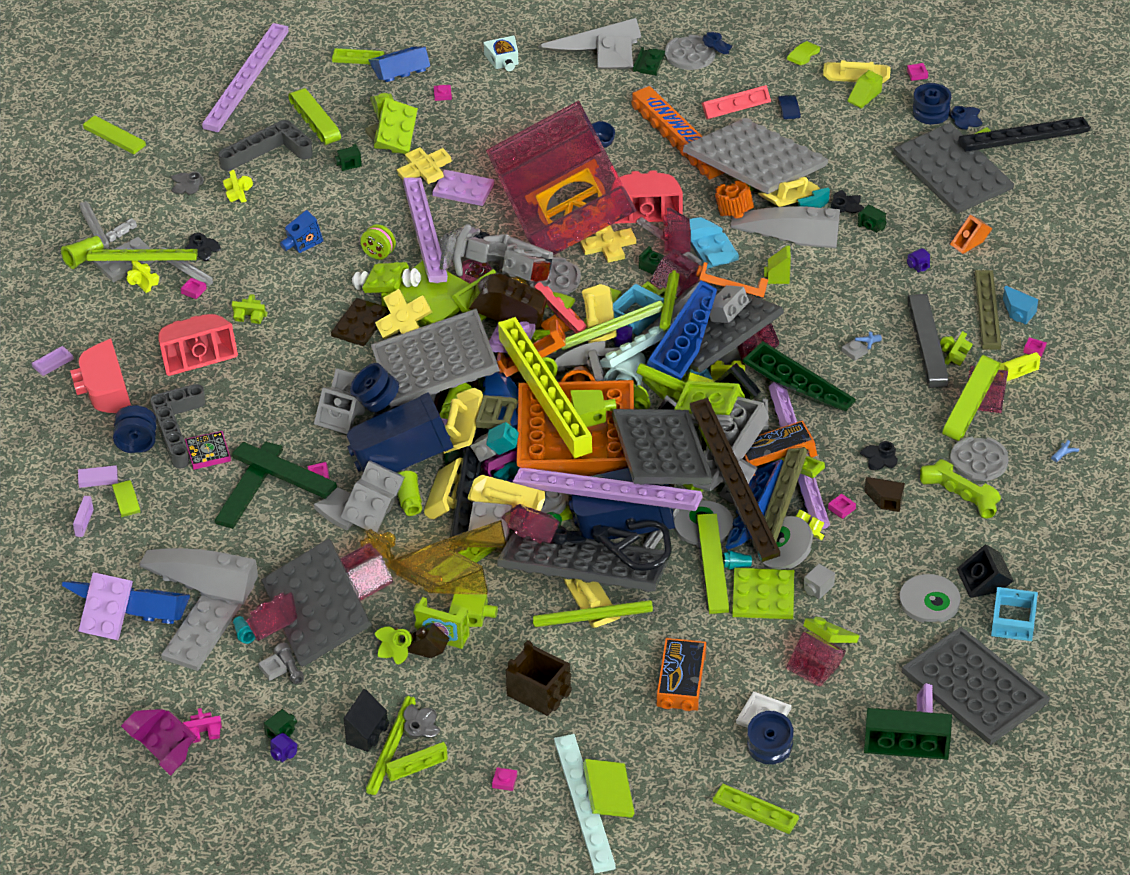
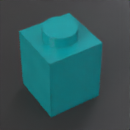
[486,422,519,455]

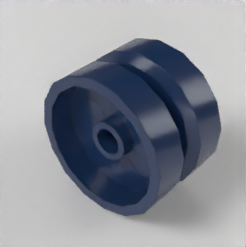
[912,83,951,125]
[350,363,399,412]
[113,405,157,453]
[747,711,794,764]

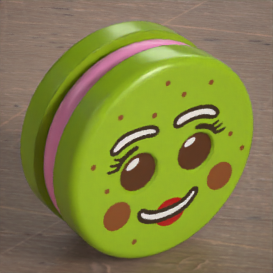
[360,224,396,260]

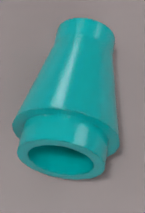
[722,550,752,570]
[233,616,256,644]

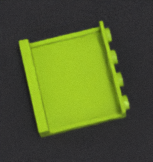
[381,260,470,328]

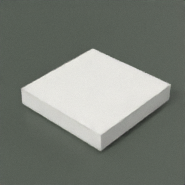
[736,691,791,728]

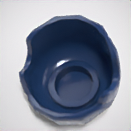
[588,121,615,148]

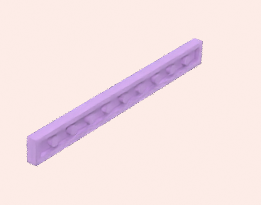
[202,23,289,132]
[403,178,448,283]
[769,382,830,529]
[513,467,703,511]

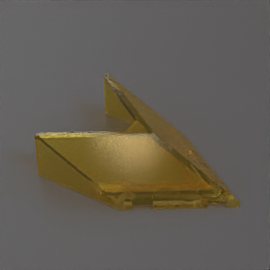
[382,520,506,594]

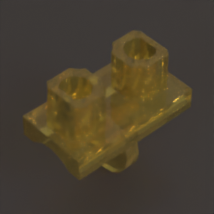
[360,529,396,561]

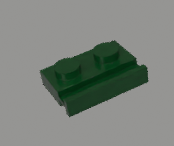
[633,47,665,76]

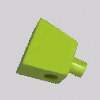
[570,390,616,427]
[449,586,498,627]

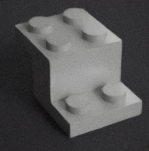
[314,368,366,434]
[341,461,405,534]

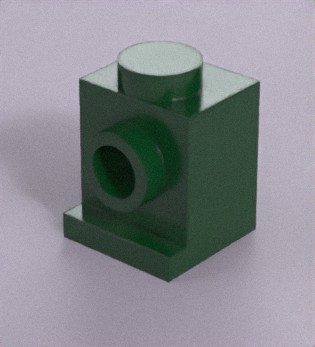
[334,143,362,171]
[857,204,887,233]
[639,246,668,276]
[264,709,297,740]

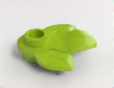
[634,384,651,409]
[375,626,412,665]

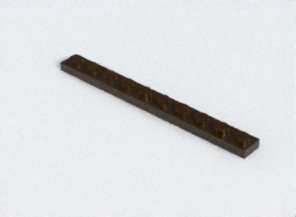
[690,397,780,562]

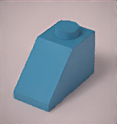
[1003,286,1038,324]

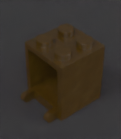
[505,640,572,716]

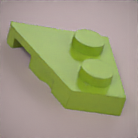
[803,617,859,643]

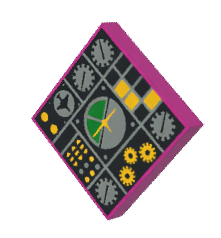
[185,431,231,470]

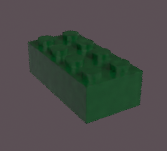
[864,708,952,760]

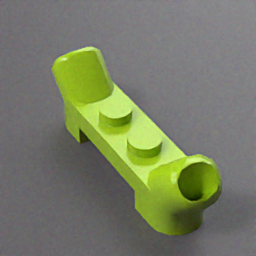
[920,459,1001,519]

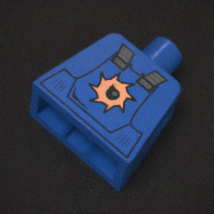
[280,210,324,253]

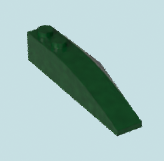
[743,341,857,411]

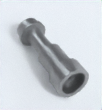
[274,643,304,684]

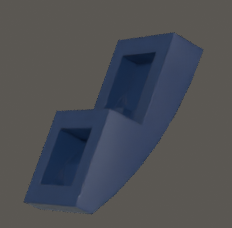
[778,95,801,119]

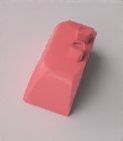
[611,170,683,224]
[158,314,238,376]
[70,338,131,413]

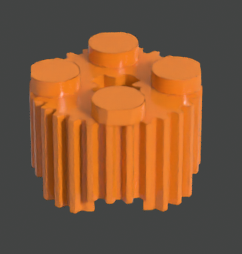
[715,180,754,218]

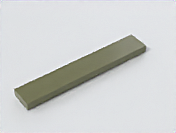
[975,270,1001,350]
[764,447,808,541]

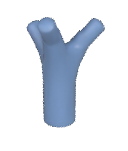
[855,331,882,349]
[1051,440,1079,462]

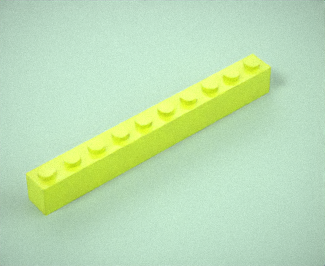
[498,317,592,458]

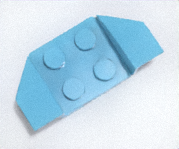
[685,217,739,269]

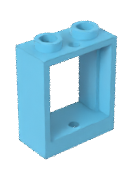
[613,284,664,336]
[991,587,1038,641]

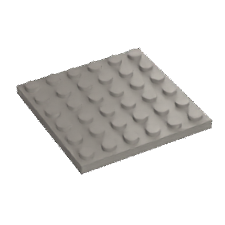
[683,118,828,194]
[371,309,500,408]

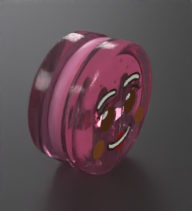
[458,259,492,284]

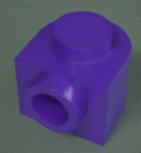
[907,248,930,273]
[614,326,633,348]
[270,733,298,762]

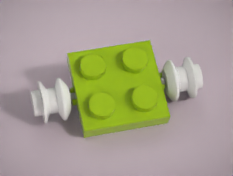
[352,262,421,293]

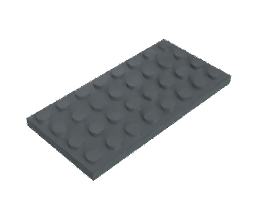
[497,527,670,592]

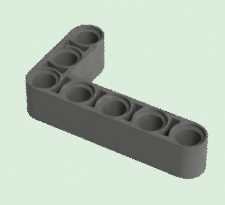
[219,120,313,171]
[150,384,206,469]

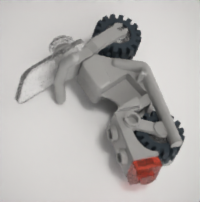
[439,224,553,282]

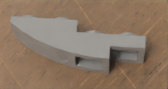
[554,341,620,372]

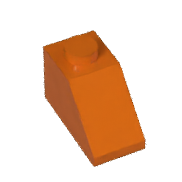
[950,214,993,254]

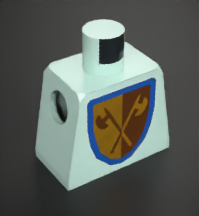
[484,35,519,71]

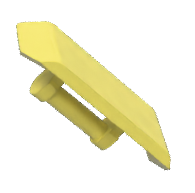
[823,60,890,83]
[758,177,820,207]
[582,284,617,343]
[443,388,483,454]
[424,458,462,519]
[468,475,545,519]
[563,578,621,628]

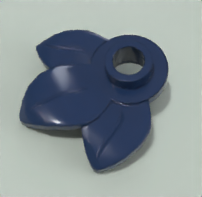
[702,32,733,55]
[950,106,983,130]

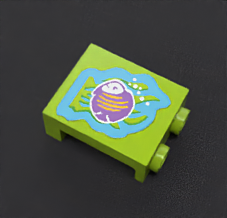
[413,597,470,649]

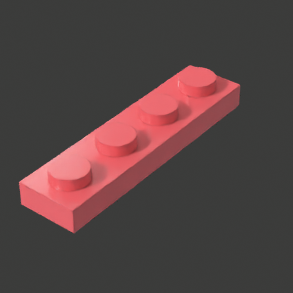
[702,85,771,119]
[534,282,587,334]

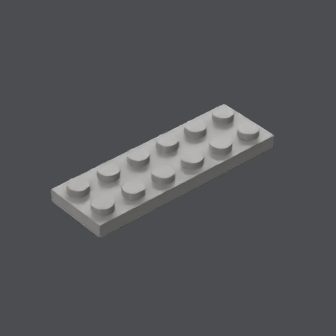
[161,585,254,671]

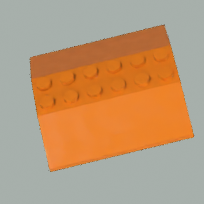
[517,380,634,476]

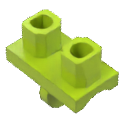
[232,294,268,324]
[940,331,973,366]

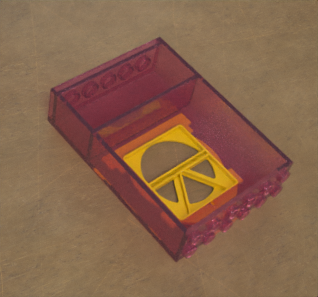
[486,100,637,255]

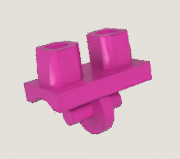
[183,708,222,743]

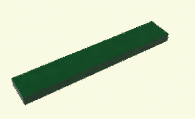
[215,441,283,529]
[232,442,337,499]

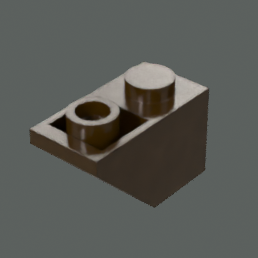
[865,477,905,512]
[403,623,450,658]

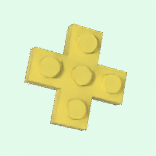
[397,147,452,184]
[580,221,636,263]
[375,289,432,339]

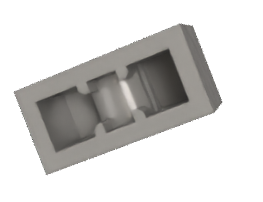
[709,285,749,323]

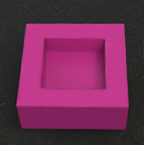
[907,63,928,81]
[434,85,452,101]
[181,278,207,299]
[1023,337,1047,357]
[308,462,330,479]
[828,494,856,519]
[492,767,517,791]

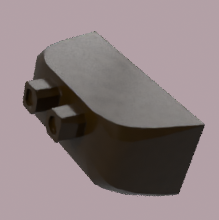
[469,273,547,330]

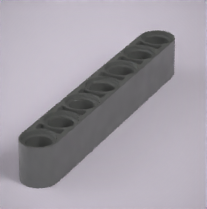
[908,294,948,388]

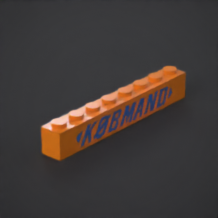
[631,86,724,180]

